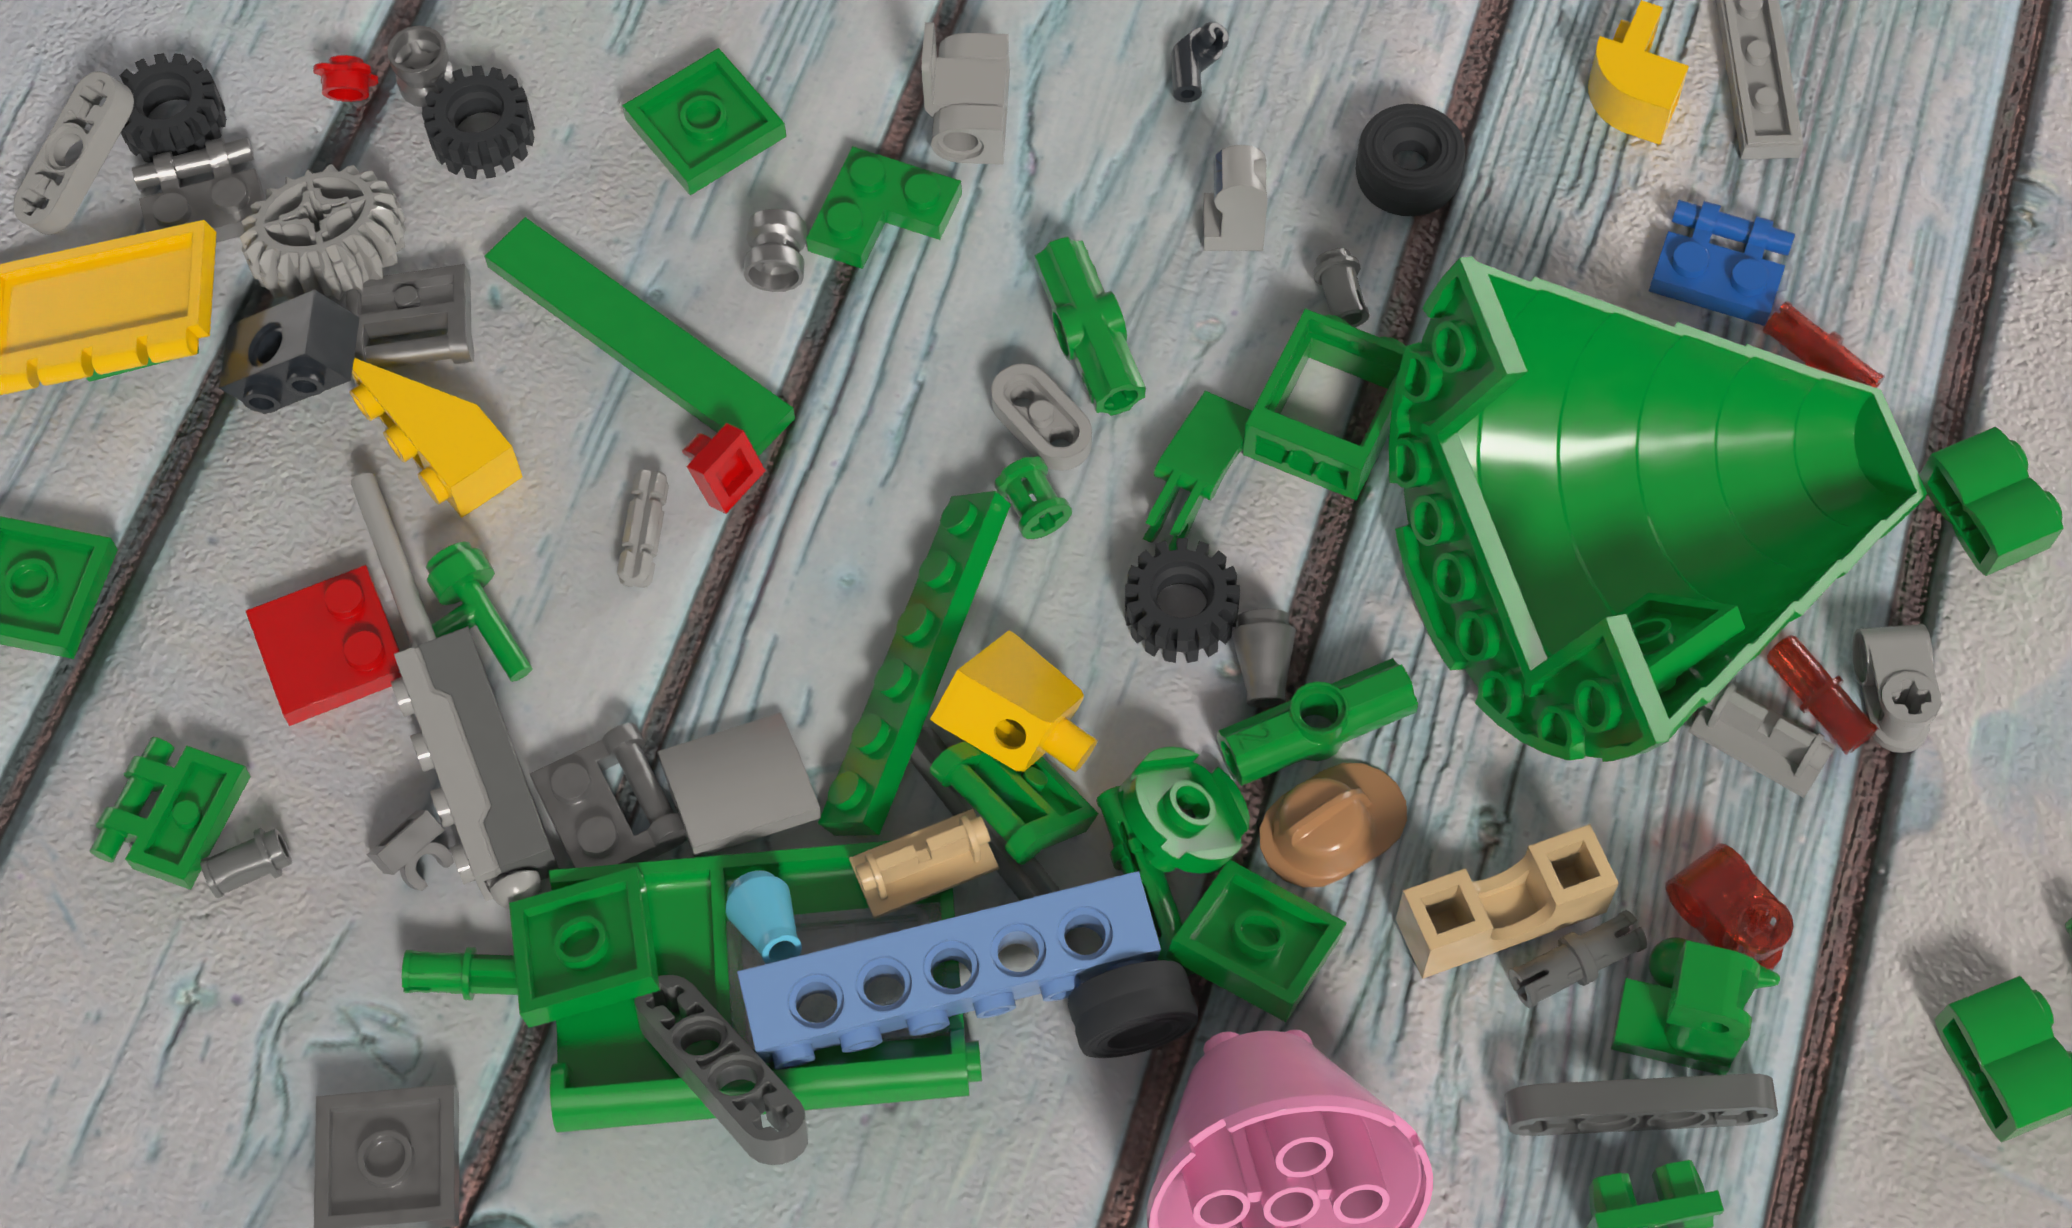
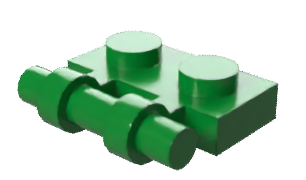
[89,737,251,890]

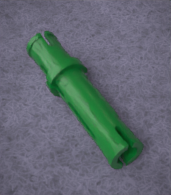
[1096,785,1194,976]

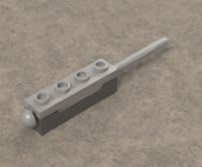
[351,473,559,909]

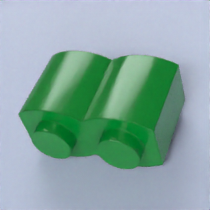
[1919,426,2064,576]
[1934,976,2072,1143]

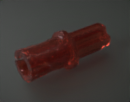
[1767,635,1879,755]

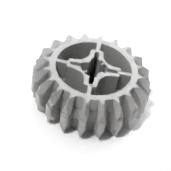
[240,164,406,301]

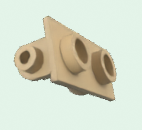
[849,809,999,919]

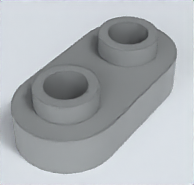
[991,364,1092,471]

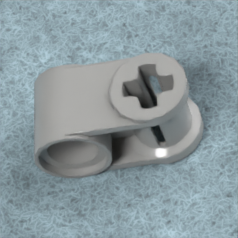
[1852,624,1941,753]

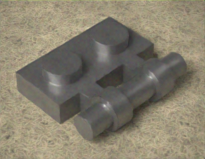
[132,137,265,243]

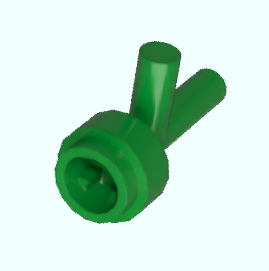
[426,541,533,682]

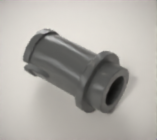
[1313,248,1370,328]
[200,828,292,898]

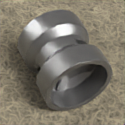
[387,26,455,107]
[744,209,807,292]

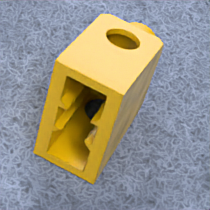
[930,630,1098,772]

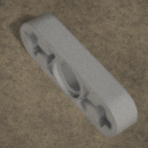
[13,71,134,235]

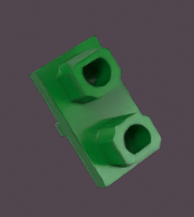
[1587,1160,1724,1228]

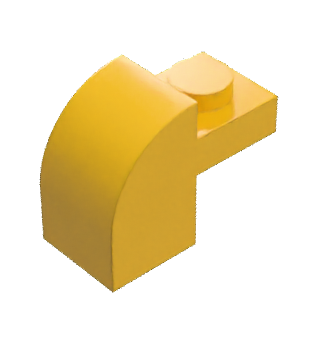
[1588,0,1689,145]

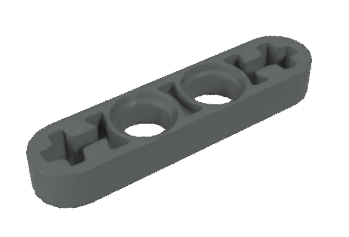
[634,975,808,1165]
[1504,1074,1778,1136]

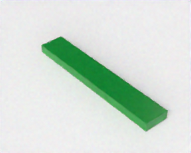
[484,217,795,457]

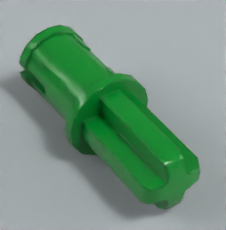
[401,947,518,1000]

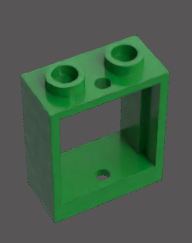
[1243,308,1406,501]

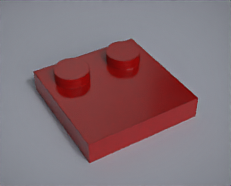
[246,565,402,726]

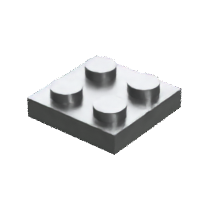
[314,1084,459,1228]

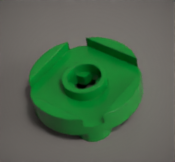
[1117,747,1250,874]

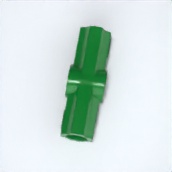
[1034,237,1146,416]
[1217,658,1418,786]

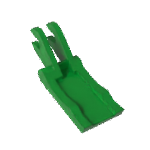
[1142,391,1252,551]

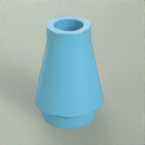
[726,870,802,964]

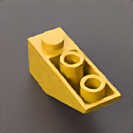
[349,358,523,518]

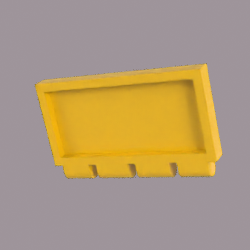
[0,220,216,395]

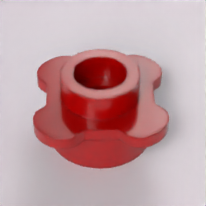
[313,55,378,102]

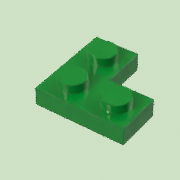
[806,146,962,269]

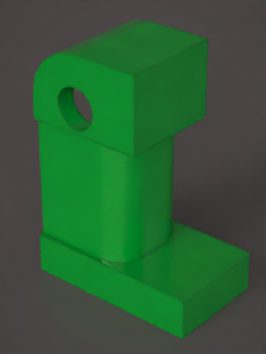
[1611,940,1760,1075]

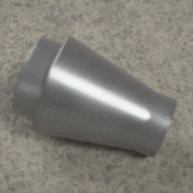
[1232,609,1296,707]

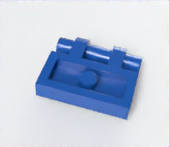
[1648,200,1795,326]

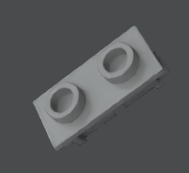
[1688,684,1836,798]

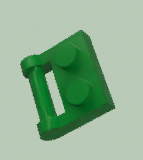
[930,741,1099,865]

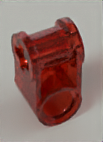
[1665,843,1794,971]

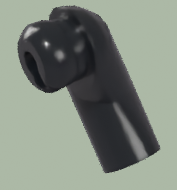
[1171,22,1229,103]

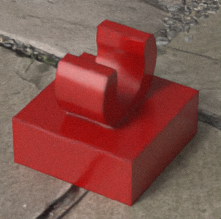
[682,423,766,514]

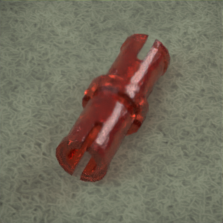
[1762,301,1885,388]

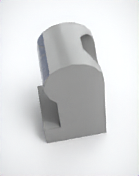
[1203,145,1267,251]

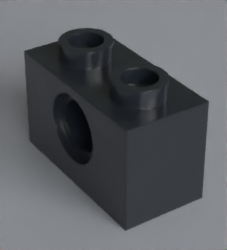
[219,289,360,414]

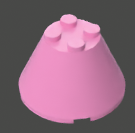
[1147,1030,1433,1228]

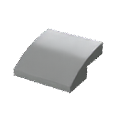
[657,713,821,858]

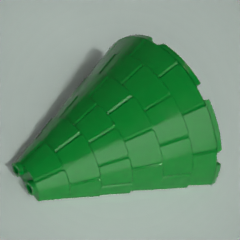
[1389,256,1927,762]

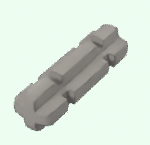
[617,469,669,588]

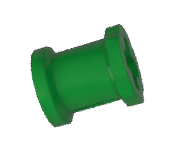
[994,456,1072,539]

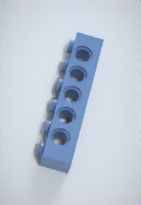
[737,871,1161,1070]

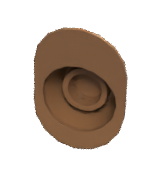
[1260,763,1407,888]

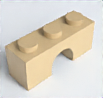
[1396,824,1619,979]

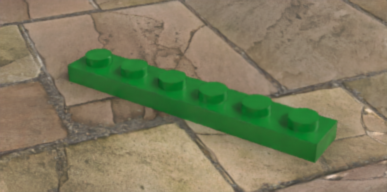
[818,491,1011,836]

